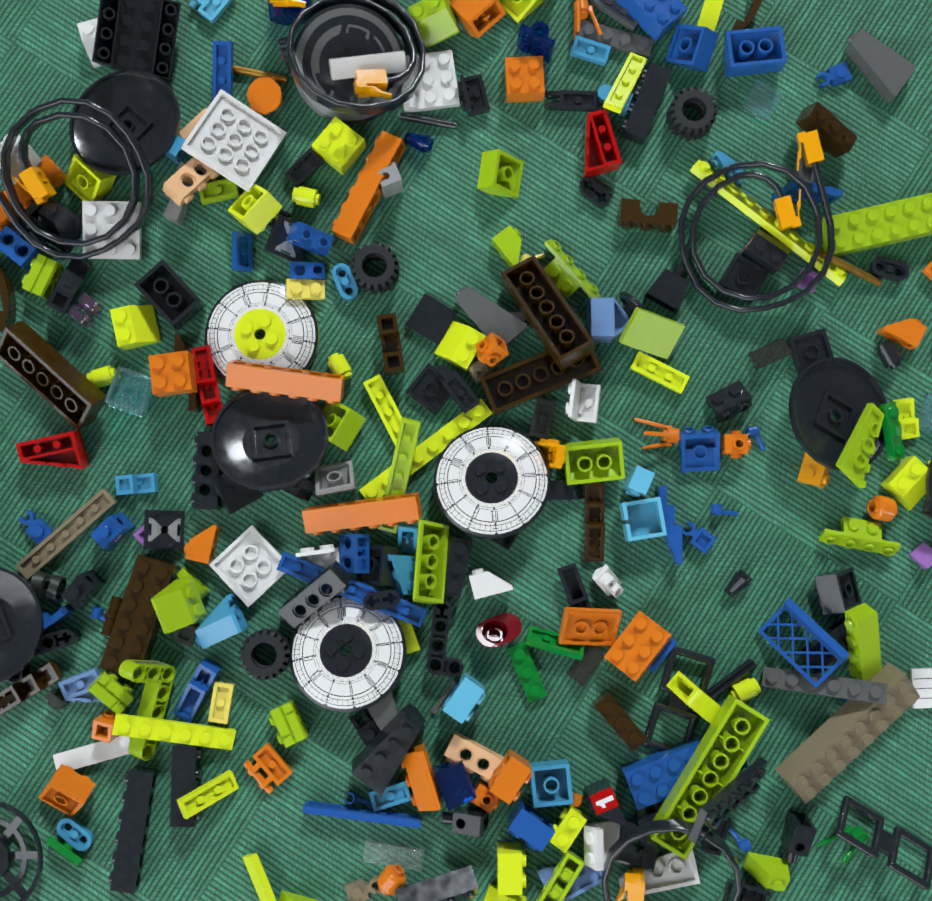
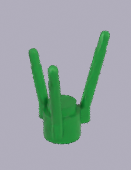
[817,825,869,864]

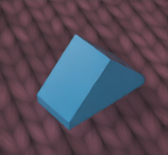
[398,522,418,554]

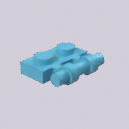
[188,0,234,24]

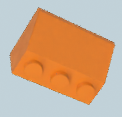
[401,743,442,811]

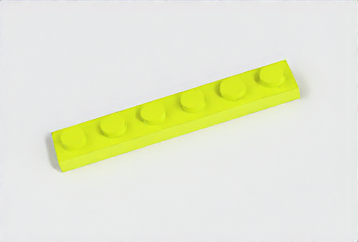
[112,713,236,750]

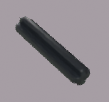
[706,659,757,700]

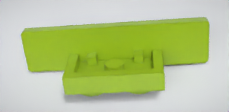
[544,239,600,299]
[819,516,901,556]

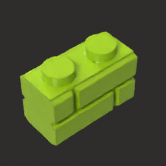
[22,254,64,300]
[87,670,135,714]
[268,699,309,748]

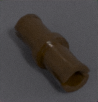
[101,596,123,636]

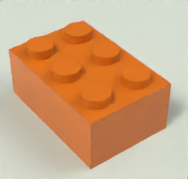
[604,610,672,683]

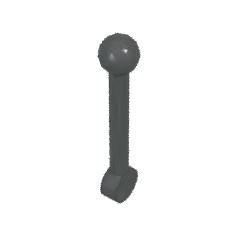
[431,679,458,714]

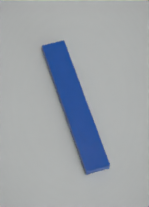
[302,800,422,828]

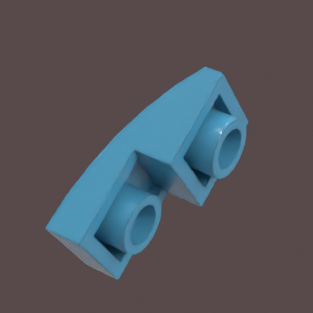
[710,150,745,186]

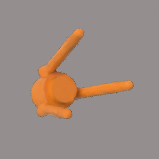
[573,0,603,40]
[634,417,680,450]

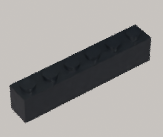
[108,766,158,894]

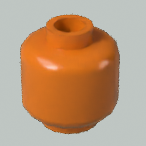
[867,495,898,522]
[377,864,406,896]

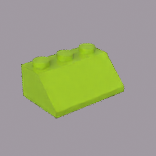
[561,437,625,485]

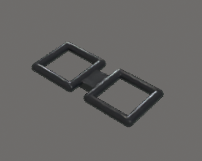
[643,646,716,751]
[835,795,932,890]

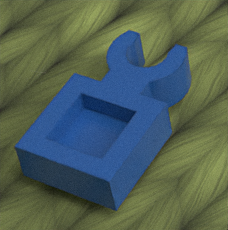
[816,62,853,89]
[19,510,54,545]
[682,521,716,554]

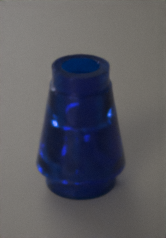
[404,132,434,154]

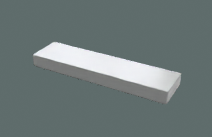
[329,51,406,80]
[53,736,131,770]

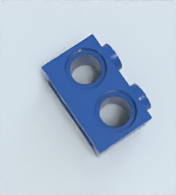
[286,222,334,256]
[0,226,42,270]
[340,534,370,573]

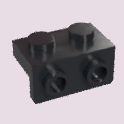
[457,74,490,117]
[706,380,752,423]
[723,878,771,901]

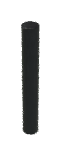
[400,112,456,130]

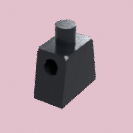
[644,264,688,314]
[61,570,106,610]
[442,806,489,838]
[781,809,817,863]

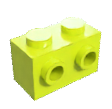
[549,805,588,853]

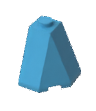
[195,593,249,649]

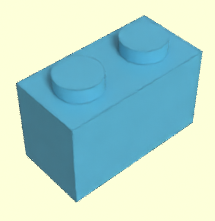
[623,465,655,498]

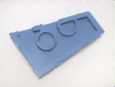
[536,865,602,901]

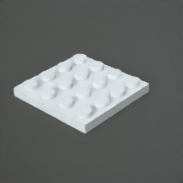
[181,89,287,192]

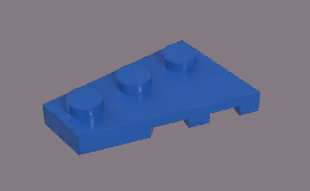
[771,181,842,204]

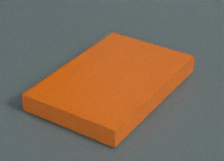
[557,607,622,646]

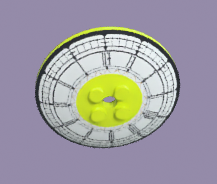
[205,280,319,392]

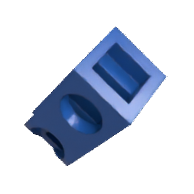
[290,261,326,280]

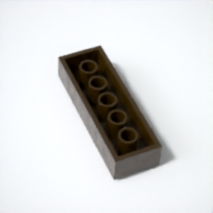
[501,255,595,371]
[0,320,107,430]
[480,351,602,416]
[99,554,181,674]

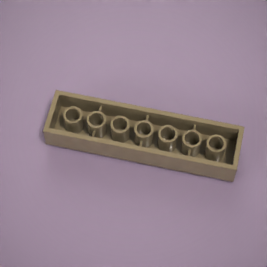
[775,663,920,804]

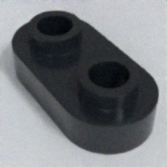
[869,257,909,282]

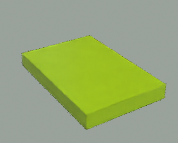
[618,307,685,359]

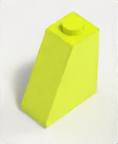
[666,670,721,724]

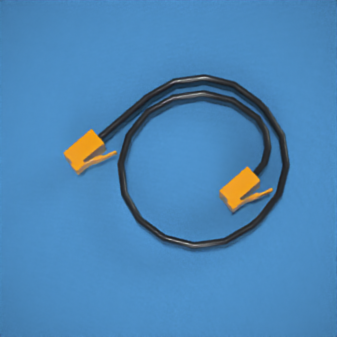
[269,0,426,115]

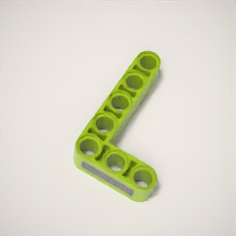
[119,660,176,761]

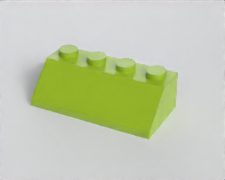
[413,519,449,604]

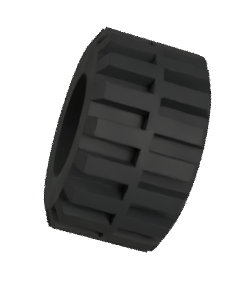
[666,87,718,141]
[351,242,400,294]
[240,629,291,680]

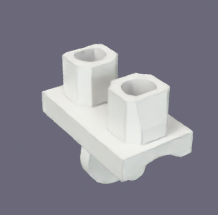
[592,564,624,598]

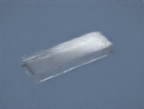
[362,840,424,871]

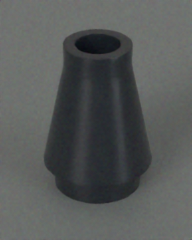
[724,569,752,598]

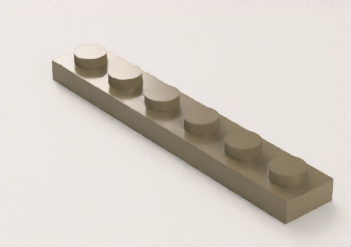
[15,488,118,580]

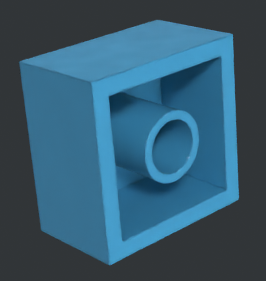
[530,759,573,808]

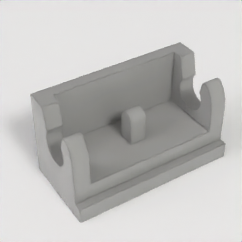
[379,162,404,198]

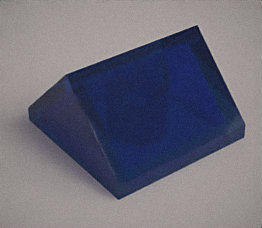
[431,760,477,811]

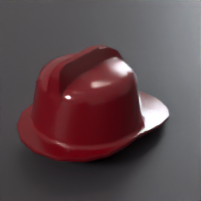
[476,613,522,648]

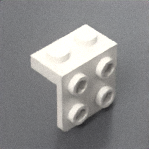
[566,378,601,424]
[295,544,340,568]
[584,820,619,871]

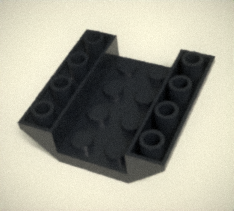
[92,0,181,81]

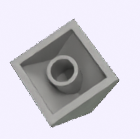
[315,460,357,496]

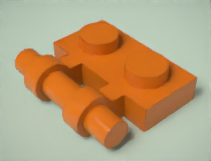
[243,742,294,794]

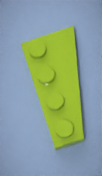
[836,403,884,488]

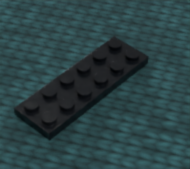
[688,757,767,844]

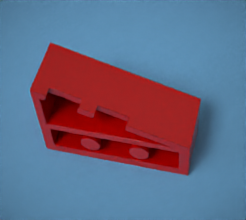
[583,108,622,178]
[16,430,90,469]

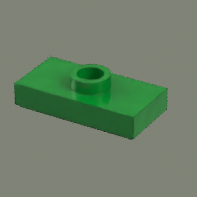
[46,836,83,867]

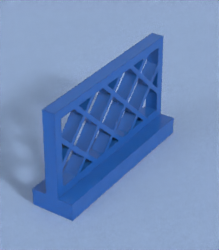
[758,598,851,689]

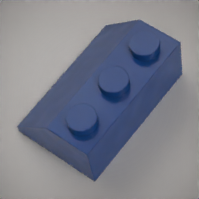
[723,26,787,77]

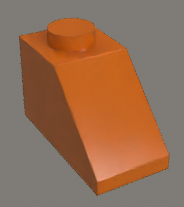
[876,318,927,350]
[184,525,221,564]

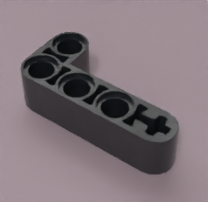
[427,597,464,677]
[8,627,81,682]

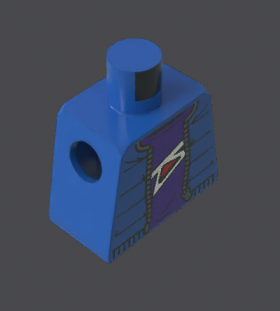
[90,513,136,552]

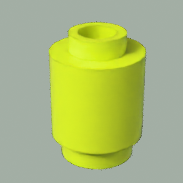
[292,186,321,209]
[327,353,353,380]
[87,365,118,388]
[730,677,761,703]

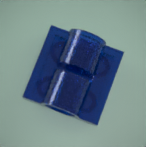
[517,21,556,63]

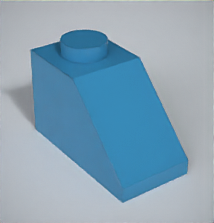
[164,136,188,165]

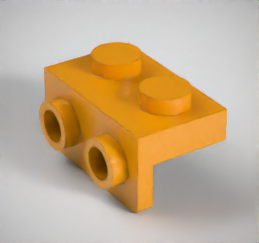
[534,439,566,469]
[797,452,830,489]

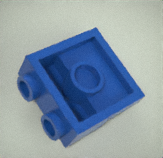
[678,426,720,473]

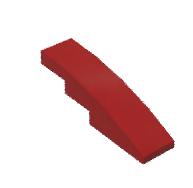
[191,345,223,427]

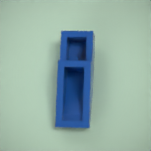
[173,658,222,723]

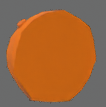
[246,77,282,115]

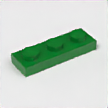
[879,401,905,461]
[525,625,585,660]
[507,641,548,703]

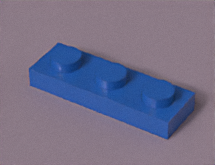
[212,41,233,100]

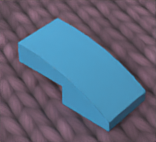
[115,473,159,495]

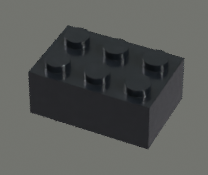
[134,259,206,330]

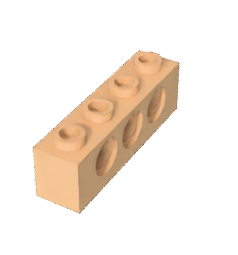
[162,157,219,207]
[444,731,504,782]

